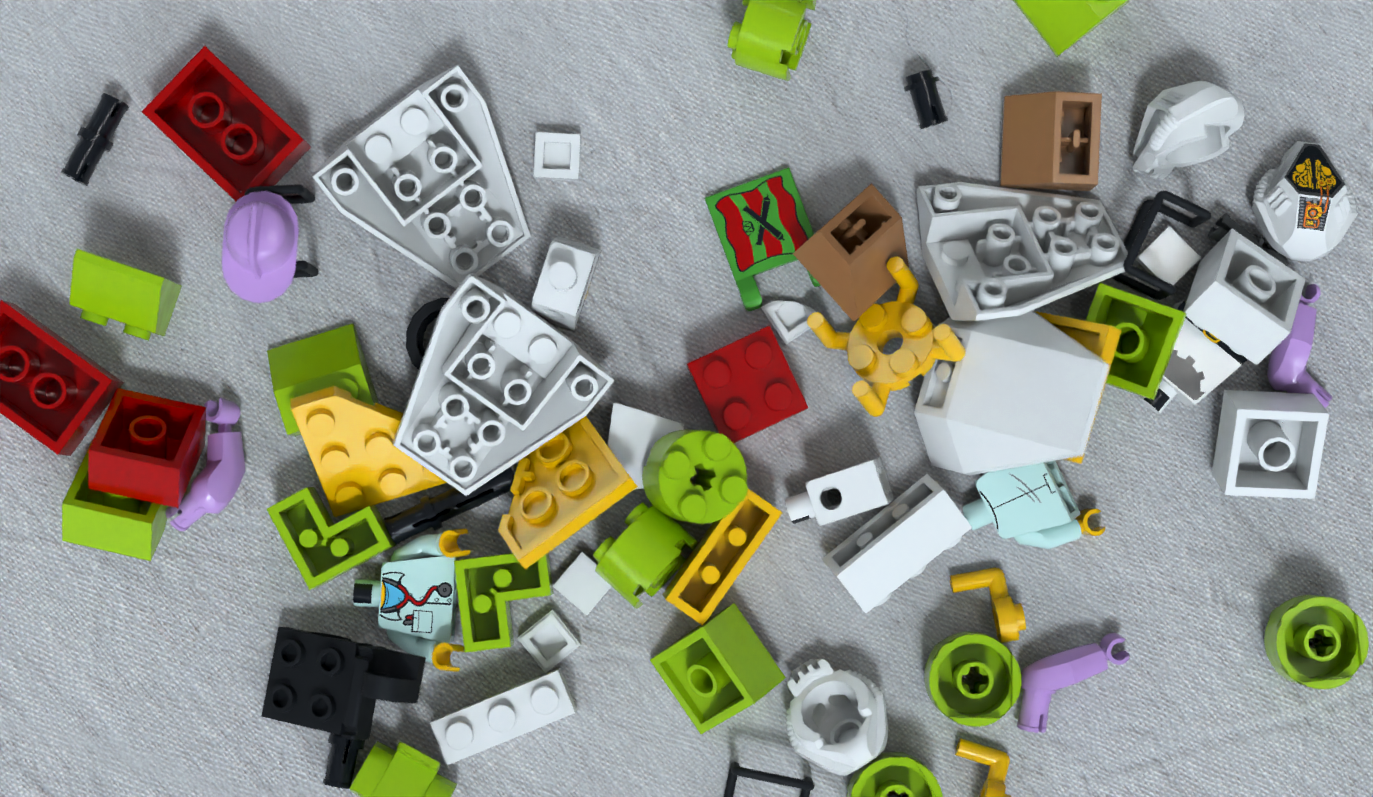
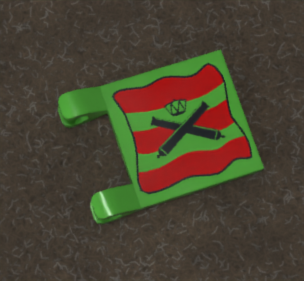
[705,168,821,311]

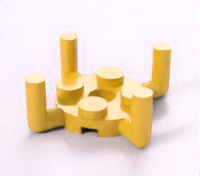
[807,256,965,417]

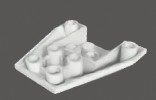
[312,65,531,289]
[917,182,1128,321]
[393,273,615,496]
[914,310,1110,476]

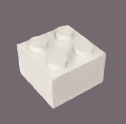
[1183,229,1306,365]
[1212,390,1329,499]

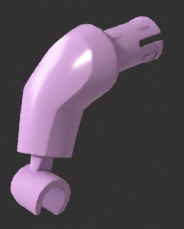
[1267,283,1332,408]
[166,398,245,531]
[1017,633,1130,733]

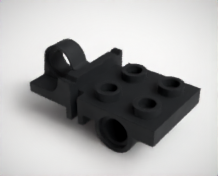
[261,627,426,740]

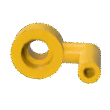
[949,567,1026,643]
[955,738,1011,797]

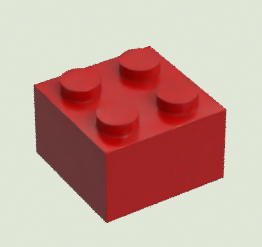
[687,325,808,443]
[88,388,206,508]

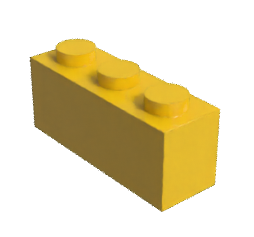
[662,489,782,626]

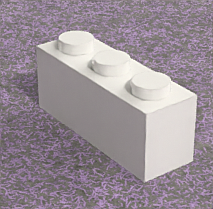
[821,474,972,613]
[430,667,577,765]

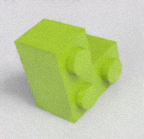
[267,487,396,590]
[454,552,554,653]

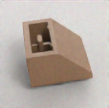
[1000,91,1102,191]
[793,183,909,322]

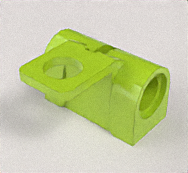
[349,741,457,797]

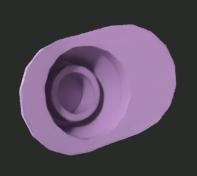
[222,191,299,303]

